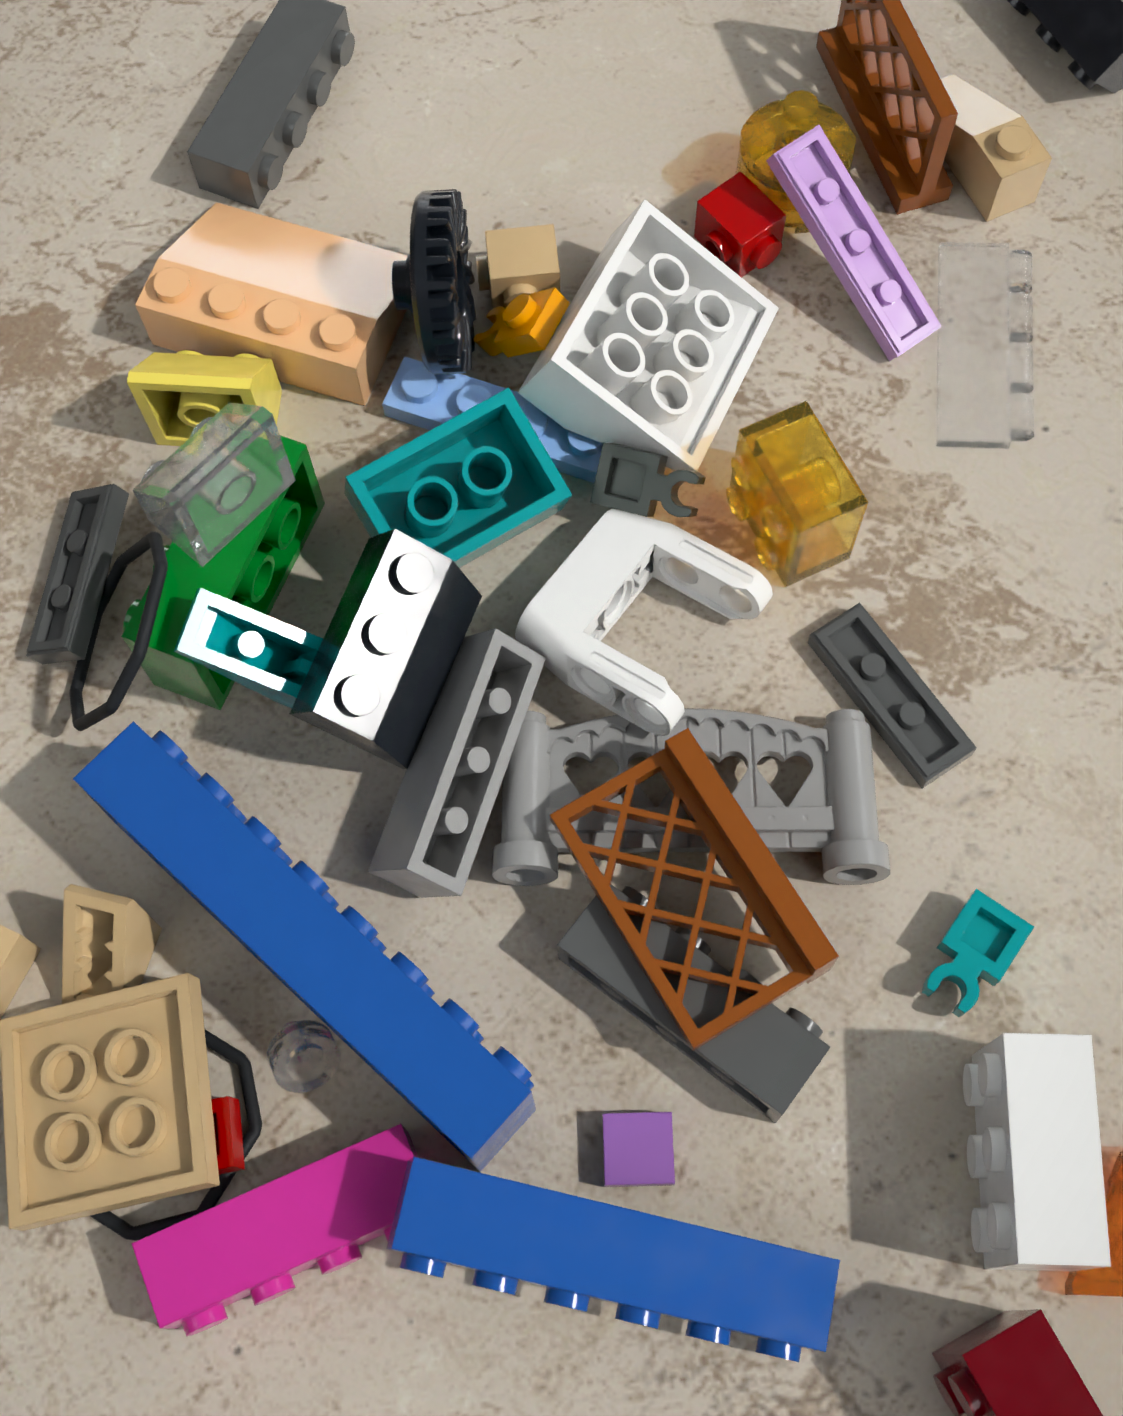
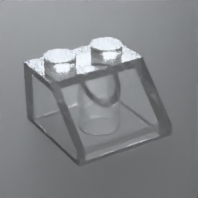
[133,402,296,567]

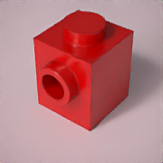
[694,171,786,278]

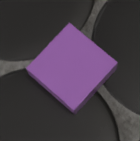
[602,1112,675,1187]

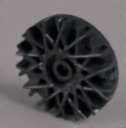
[392,189,476,375]

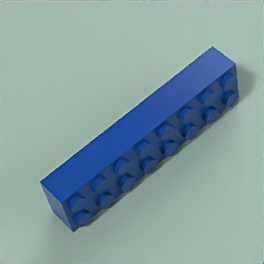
[73,721,536,1172]

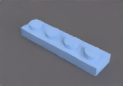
[382,356,603,483]

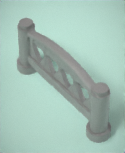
[492,708,890,886]

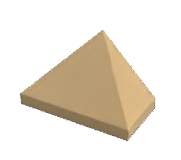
[62,884,162,1004]

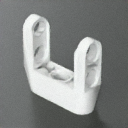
[515,509,773,736]

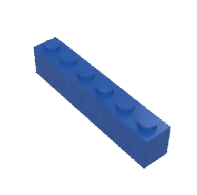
[387,1157,840,1362]

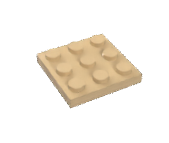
[0,973,220,1231]

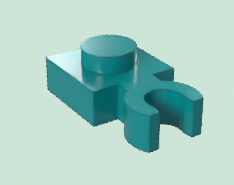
[922,889,1034,1017]

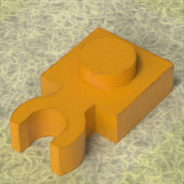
[473,287,570,358]

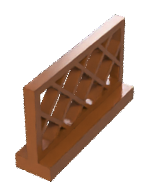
[816,0,958,215]
[550,728,839,1051]

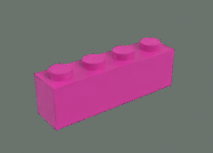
[131,1124,418,1337]

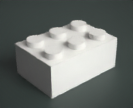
[963,1033,1111,1272]

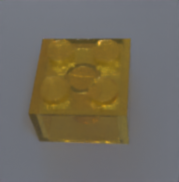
[726,400,868,587]

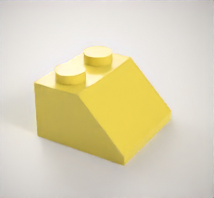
[127,350,282,448]

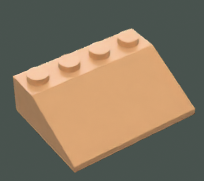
[135,202,408,406]

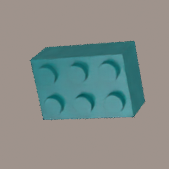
[344,387,572,568]

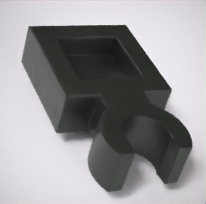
[590,442,706,517]

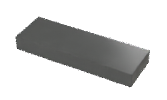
[26,484,129,665]
[807,602,977,789]

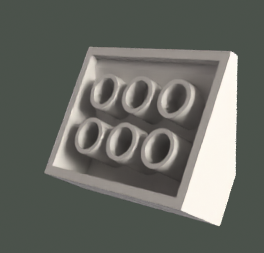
[518,200,779,471]

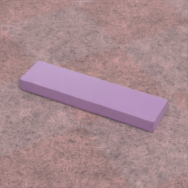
[766,125,942,361]

